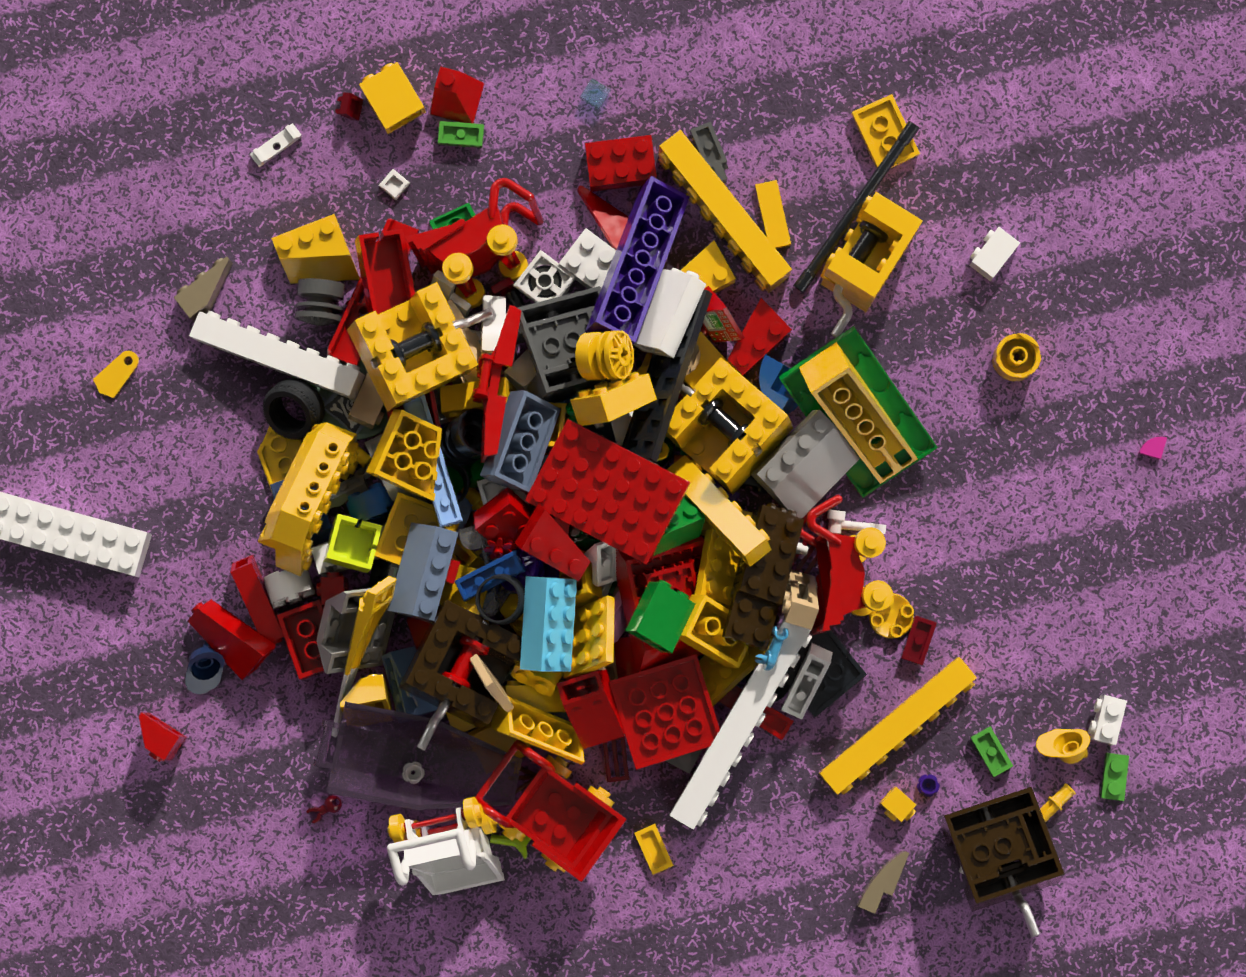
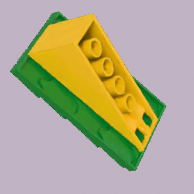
[779,326,938,498]

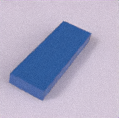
[455,550,526,602]

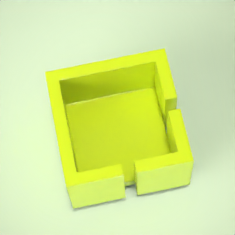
[323,514,382,573]

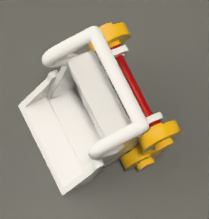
[387,797,505,895]

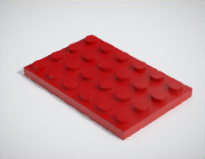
[524,419,691,565]

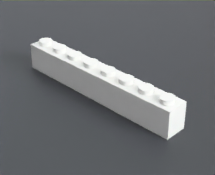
[189,311,365,400]

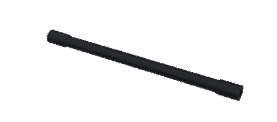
[793,121,920,293]

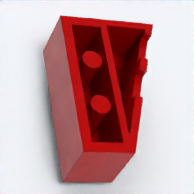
[727,298,792,377]

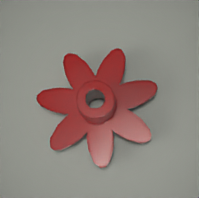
[484,538,512,559]

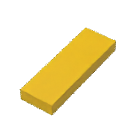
[755,180,791,249]

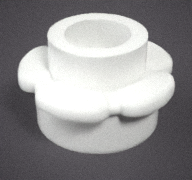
[402,761,425,784]

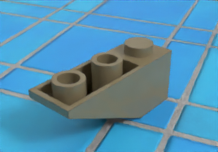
[174,257,233,322]

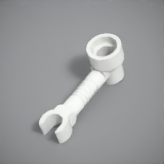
[827,510,886,534]

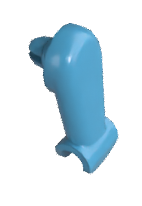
[755,626,789,670]

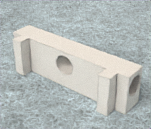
[250,123,302,168]

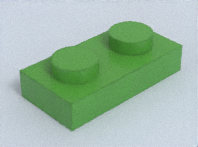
[438,121,484,148]
[970,726,1013,777]
[1100,753,1129,801]

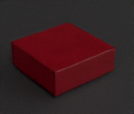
[491,277,516,297]

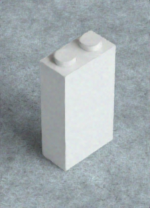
[633,268,706,358]

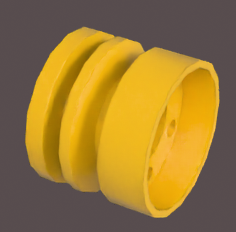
[575,331,634,380]

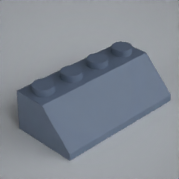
[480,390,561,493]
[387,523,459,623]

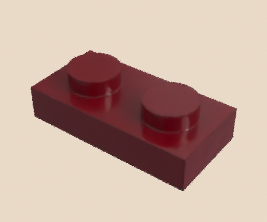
[901,615,937,666]

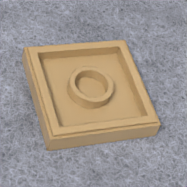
[470,654,514,712]

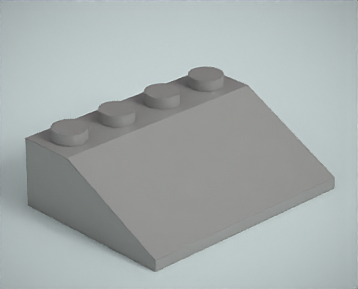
[750,410,860,518]

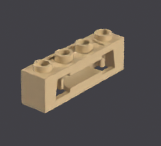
[782,569,819,630]

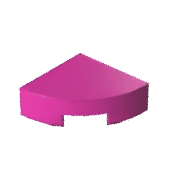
[1138,437,1167,460]

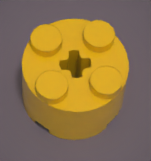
[992,333,1041,381]

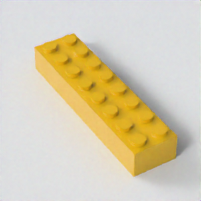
[658,130,792,293]

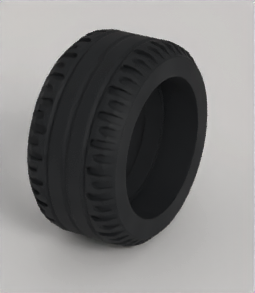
[263,378,325,440]

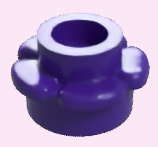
[917,774,940,797]

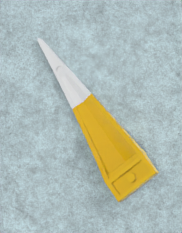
[331,576,397,737]

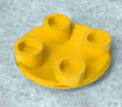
[869,593,914,638]

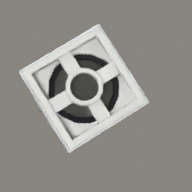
[513,250,576,303]

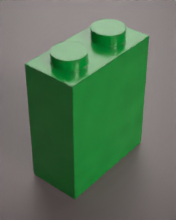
[625,580,695,653]

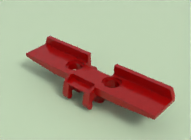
[327,218,419,366]
[472,305,521,463]

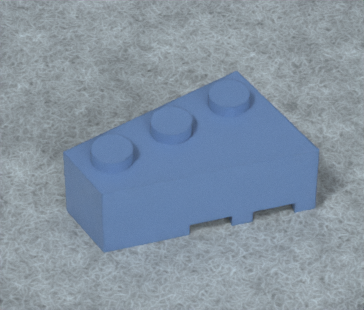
[381,646,438,722]

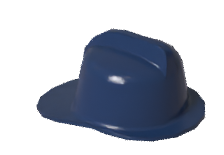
[185,644,225,694]

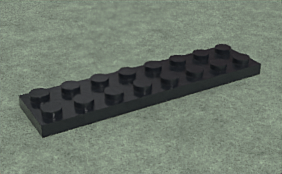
[622,290,712,462]

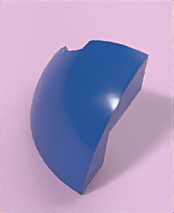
[759,354,798,414]

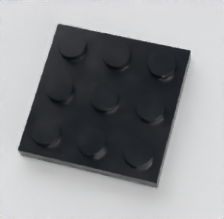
[785,630,867,718]

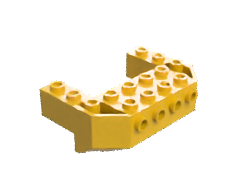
[258,422,359,576]

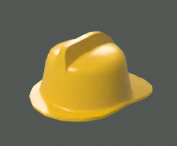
[1036,729,1090,764]

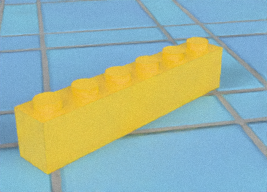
[666,455,771,567]

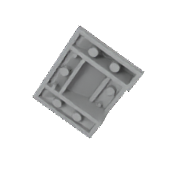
[316,588,395,674]

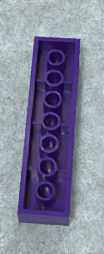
[585,176,690,345]

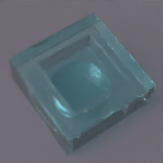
[580,78,611,110]

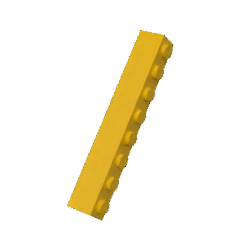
[819,657,977,795]

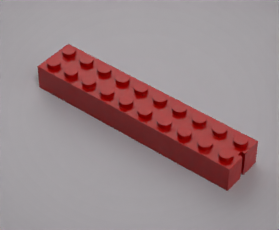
[355,229,443,453]

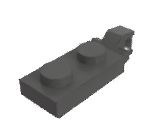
[690,122,728,183]

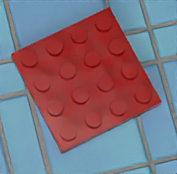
[609,654,720,770]

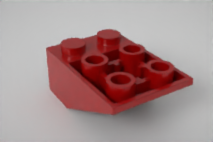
[556,670,625,749]

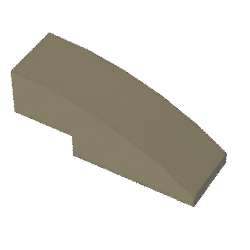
[856,851,909,914]

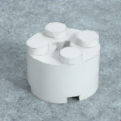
[263,570,316,609]

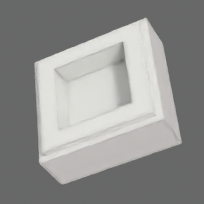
[379,169,410,200]

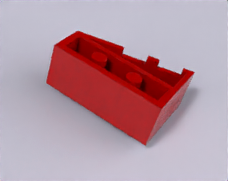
[515,503,590,582]

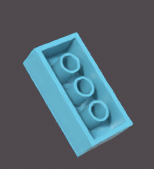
[520,576,577,672]

